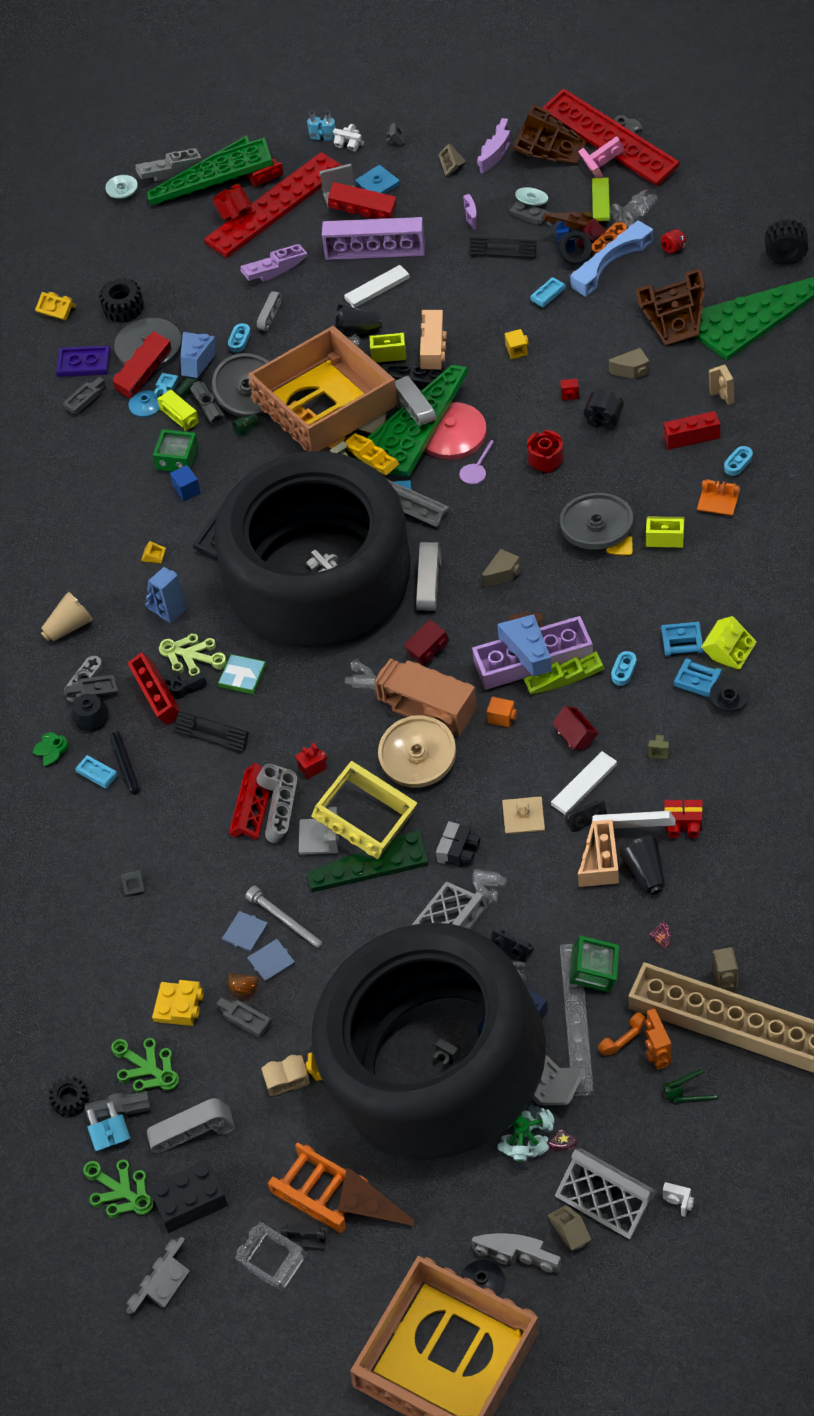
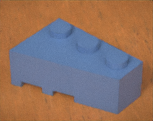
[181,332,216,378]
[145,567,186,624]
[497,614,552,676]

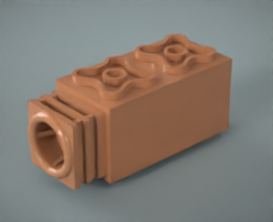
[375,658,477,737]

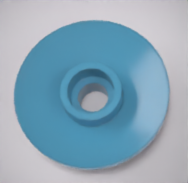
[129,391,160,417]

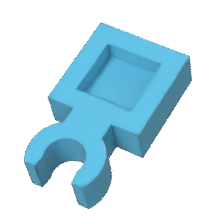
[154,373,179,398]

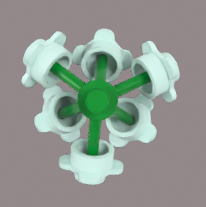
[497,1108,554,1162]

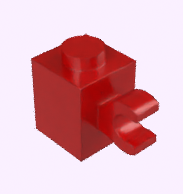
[295,742,327,779]

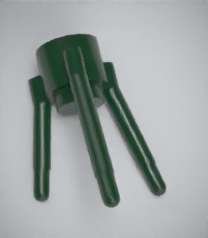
[663,1069,718,1104]

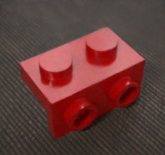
[246,158,284,187]

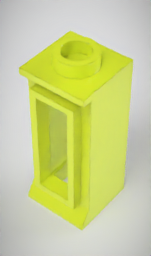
[157,389,199,432]

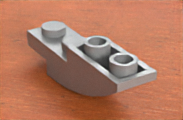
[135,148,202,182]
[472,1233,561,1274]

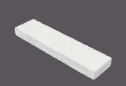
[344,265,410,308]
[551,752,617,815]
[592,811,676,829]

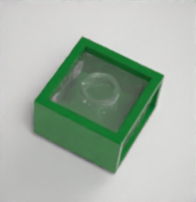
[153,429,199,471]
[569,935,619,992]

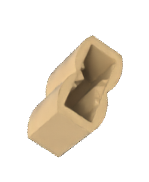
[261,1055,310,1096]

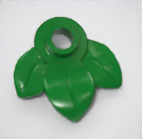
[32,732,69,766]

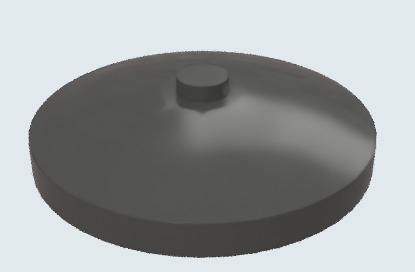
[114,318,182,370]
[212,353,269,418]
[560,493,633,550]

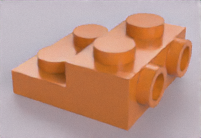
[645,1008,671,1069]

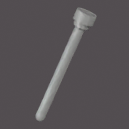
[245,886,323,948]

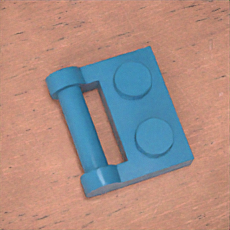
[661,622,703,657]
[674,658,723,698]

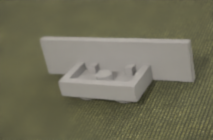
[125,1237,189,1314]

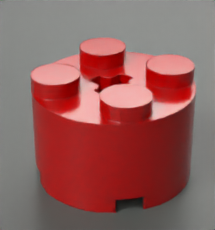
[212,184,252,220]
[527,430,564,473]

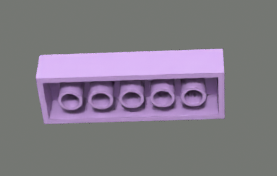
[322,217,425,260]
[472,616,593,690]

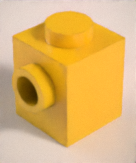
[505,329,529,359]

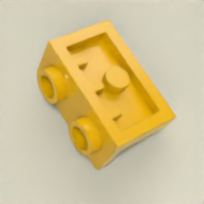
[35,292,77,321]

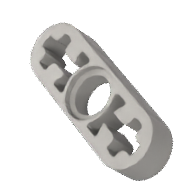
[257,291,282,331]
[64,656,103,702]

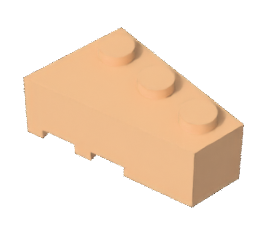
[420,310,447,369]
[578,819,619,887]

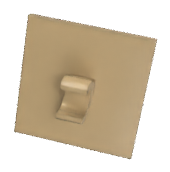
[502,796,545,834]

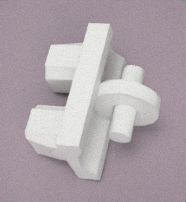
[333,124,364,152]
[306,549,338,572]

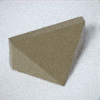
[438,144,466,177]
[354,412,387,434]

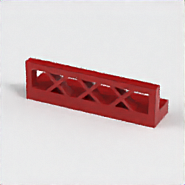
[229,763,270,840]

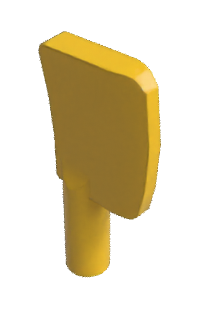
[607,536,633,555]

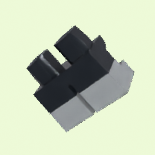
[436,821,481,867]

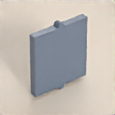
[222,911,268,952]
[247,939,295,983]

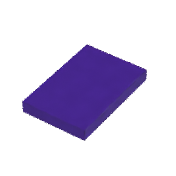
[56,346,111,377]

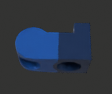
[556,221,576,252]

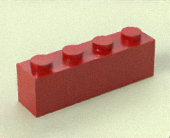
[328,182,397,219]
[113,331,172,399]
[127,652,181,725]

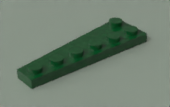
[307,829,429,893]

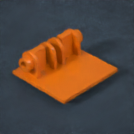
[697,479,740,516]

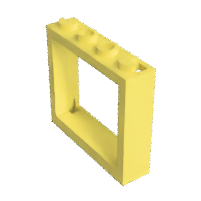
[311,761,417,859]

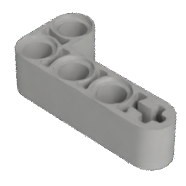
[395,376,436,426]
[416,542,441,611]
[256,764,297,843]
[147,1098,235,1153]

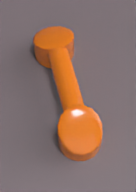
[597,1012,645,1056]

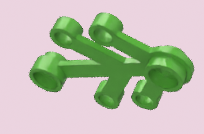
[111,1038,179,1093]
[83,1159,154,1219]

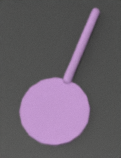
[459,440,494,485]

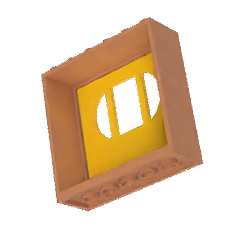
[248,326,398,452]
[350,1256,538,1416]

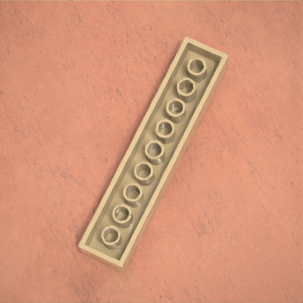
[628,962,814,1073]

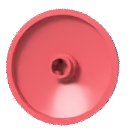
[424,402,487,460]

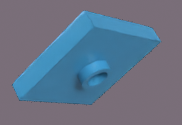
[355,165,400,194]

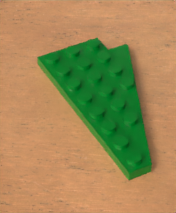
[147,136,273,205]
[695,277,814,361]

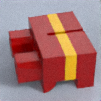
[664,800,703,838]

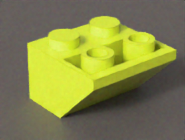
[369,333,406,363]
[646,516,685,548]
[701,616,757,670]

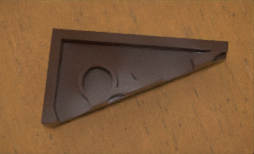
[542,211,606,233]
[338,1168,414,1226]

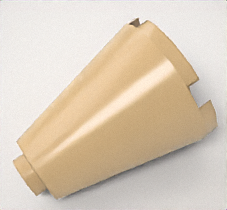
[41,592,92,642]

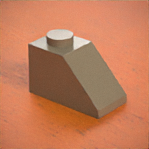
[609,348,650,379]
[482,549,521,587]
[547,1205,591,1250]

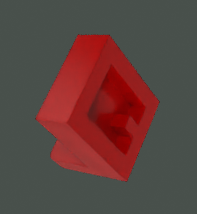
[560,379,580,400]

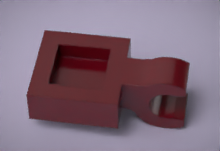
[576,218,605,248]

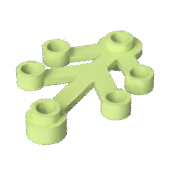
[159,634,227,677]

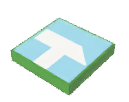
[218,654,267,695]

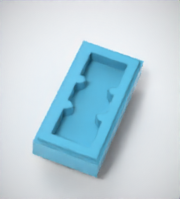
[530,277,566,308]
[75,755,118,789]

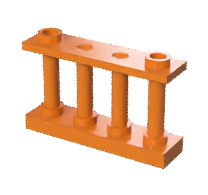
[268,1142,369,1234]

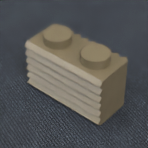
[712,947,738,992]

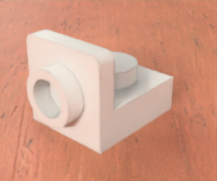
[663,1182,694,1217]

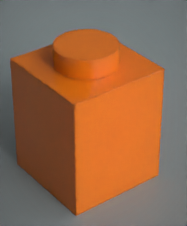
[486,697,517,728]

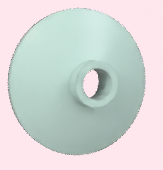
[105,175,138,198]
[515,187,548,206]

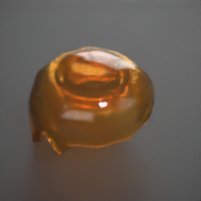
[227,972,258,996]

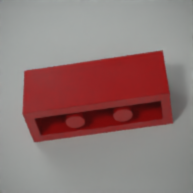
[663,411,720,450]

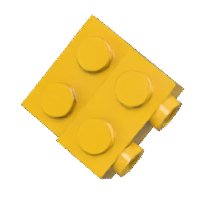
[152,980,204,1026]

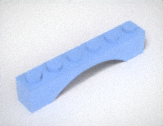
[570,220,653,297]

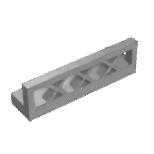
[387,479,450,527]

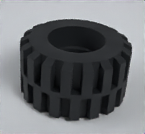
[765,219,809,265]
[99,278,144,322]

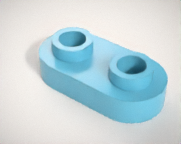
[228,323,251,353]
[724,446,753,476]
[611,651,636,686]

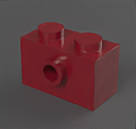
[404,619,450,666]
[552,706,599,750]

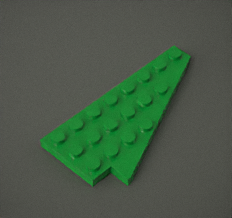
[367,365,469,477]

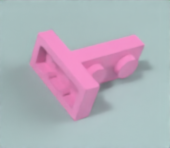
[578,136,625,178]

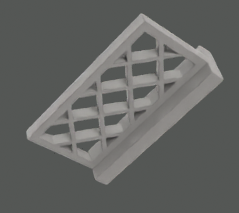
[412,881,488,929]
[555,1148,657,1239]

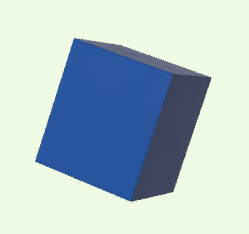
[170,465,201,502]

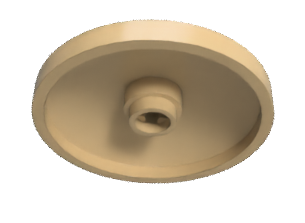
[378,715,456,788]

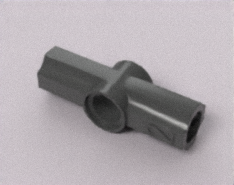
[190,381,225,426]
[85,1091,151,1123]

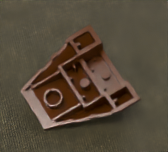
[512,104,587,165]
[635,268,705,346]

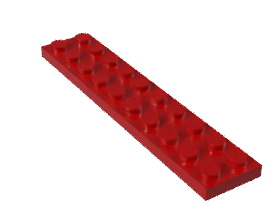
[542,88,680,187]
[204,152,343,258]

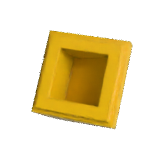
[141,541,166,563]

